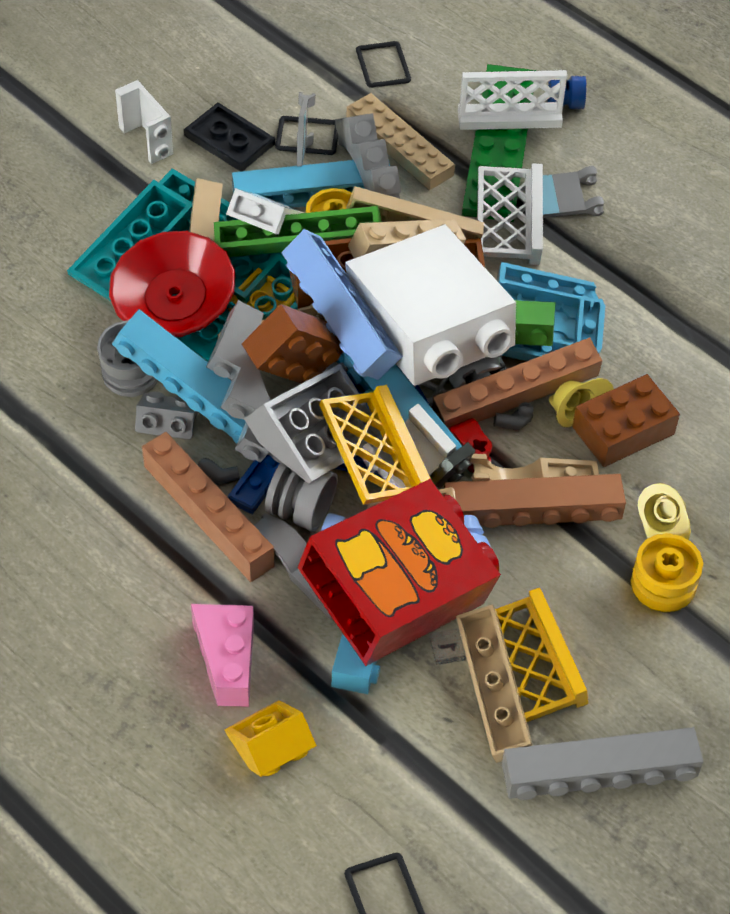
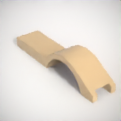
[469,454,599,481]

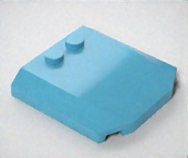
[497,262,605,361]

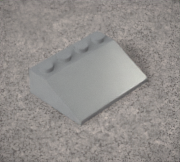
[244,364,383,484]

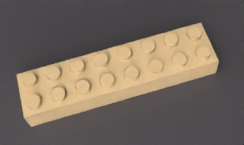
[346,93,455,190]
[346,186,485,239]
[456,604,533,763]

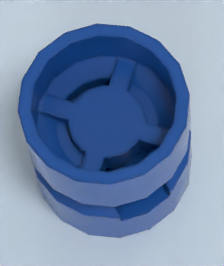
[547,76,587,109]

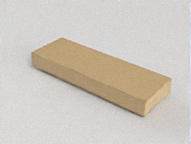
[189,178,223,242]

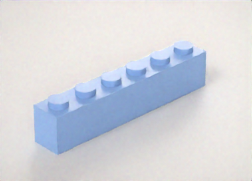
[281,229,403,380]

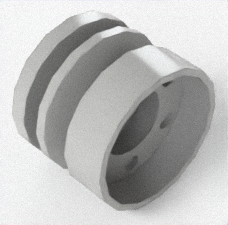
[97,321,158,397]
[265,462,338,532]

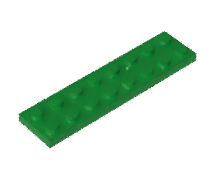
[462,64,537,222]

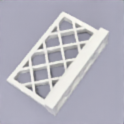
[458,70,567,130]
[477,163,543,265]

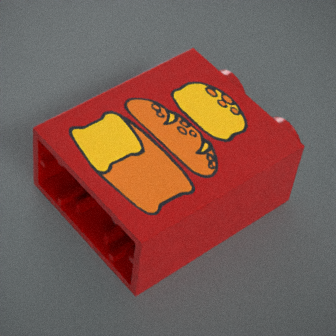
[297,479,501,666]

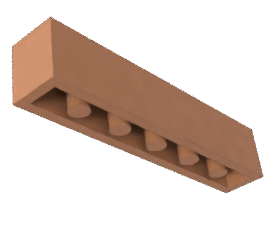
[432,337,602,428]
[142,432,275,583]
[444,474,626,528]

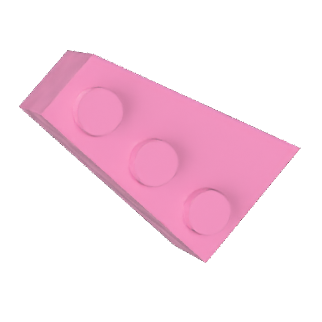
[191,604,254,707]

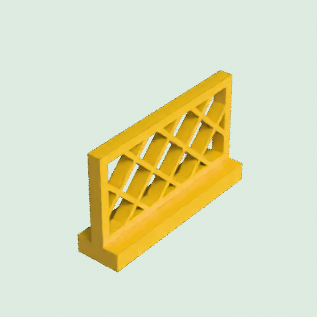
[319,385,430,505]
[495,587,589,722]

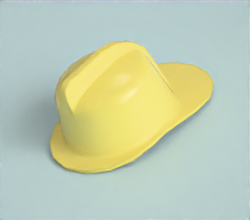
[549,378,614,427]
[637,483,691,540]

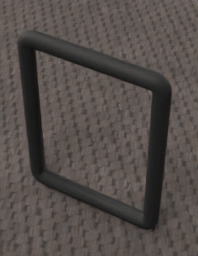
[356,41,411,88]
[275,116,338,155]
[344,852,425,914]

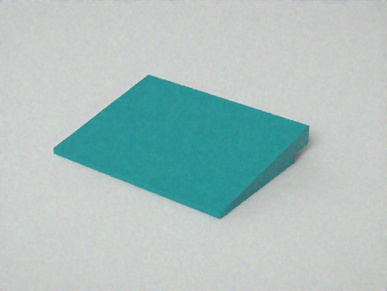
[67,168,298,362]

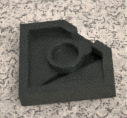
[430,442,475,490]

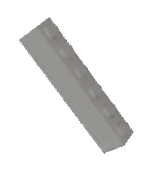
[502,727,703,800]

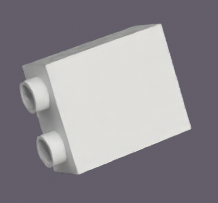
[345,224,516,386]

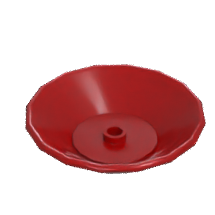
[109,231,235,337]

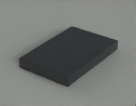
[183,102,275,172]

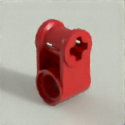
[448,418,492,473]

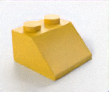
[224,700,317,777]

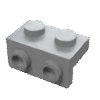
[135,391,199,439]

